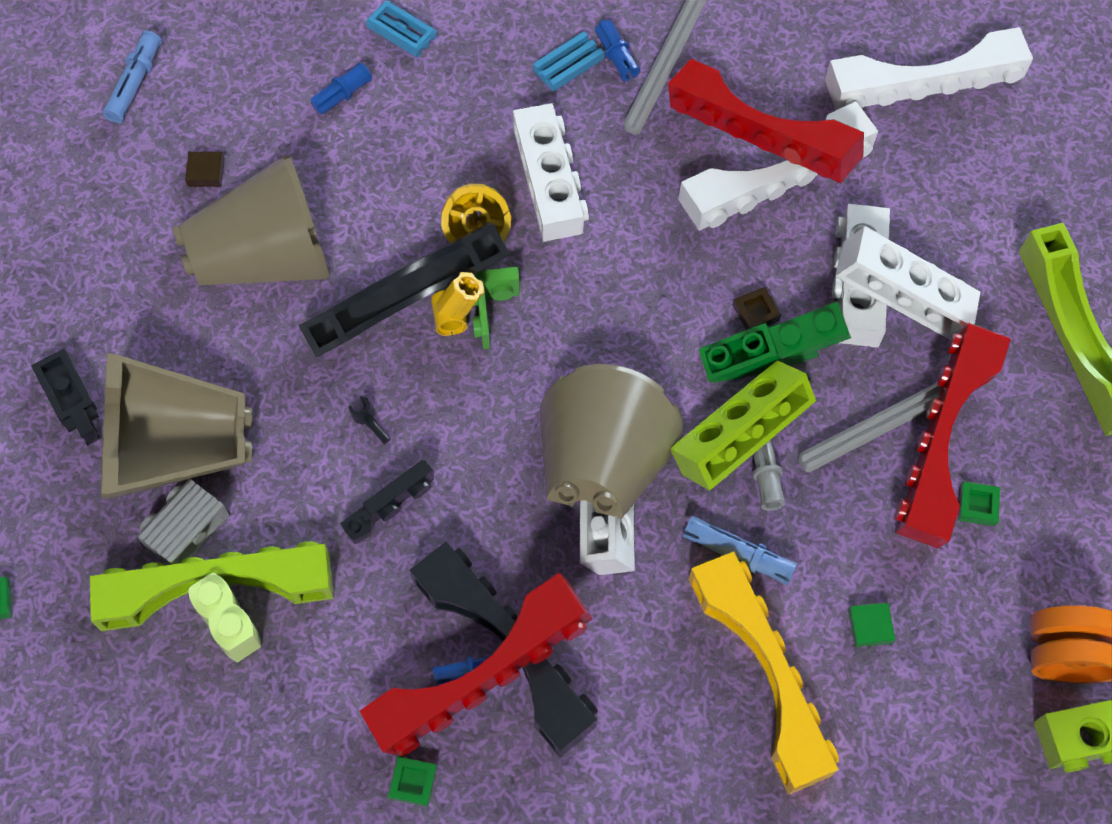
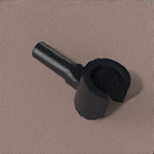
[348,396,391,445]

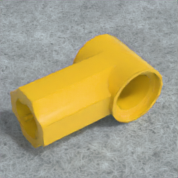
[431,272,484,336]

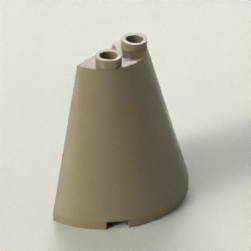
[172,155,330,286]
[101,353,252,499]
[540,364,684,519]

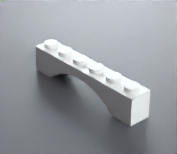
[825,27,1033,110]
[678,102,878,231]

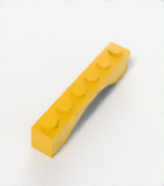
[688,552,839,795]

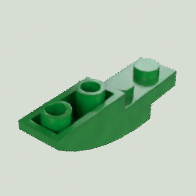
[698,302,851,383]

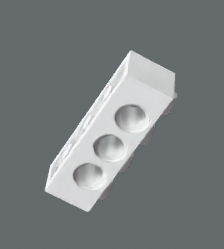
[513,103,589,242]
[832,204,890,347]
[835,226,980,339]
[580,500,635,575]

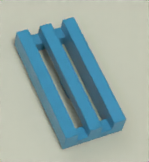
[366,0,437,58]
[533,31,605,92]

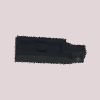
[31,349,101,446]
[340,460,434,544]

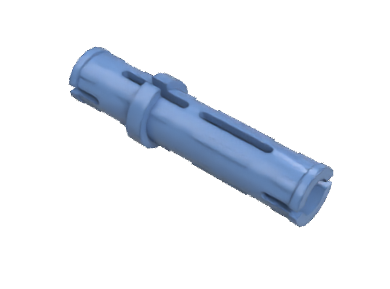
[102,30,162,123]
[683,515,798,586]

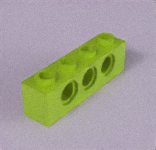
[670,361,817,491]
[1034,700,1112,773]

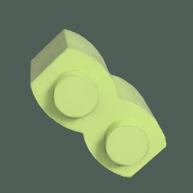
[188,573,261,662]

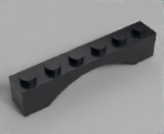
[298,222,510,358]
[410,542,598,758]

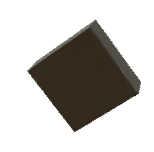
[185,151,225,187]
[732,287,781,330]

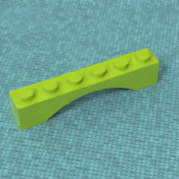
[1018,222,1112,436]
[90,541,334,631]

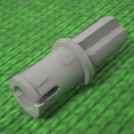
[753,440,785,511]

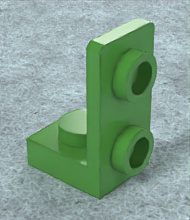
[473,267,520,349]

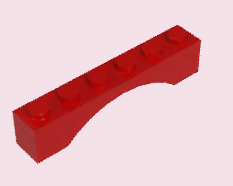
[668,59,864,184]
[894,323,1011,549]
[359,573,593,756]

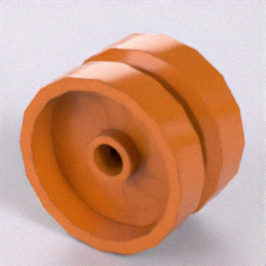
[1030,606,1112,684]

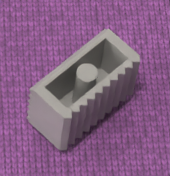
[137,479,229,565]

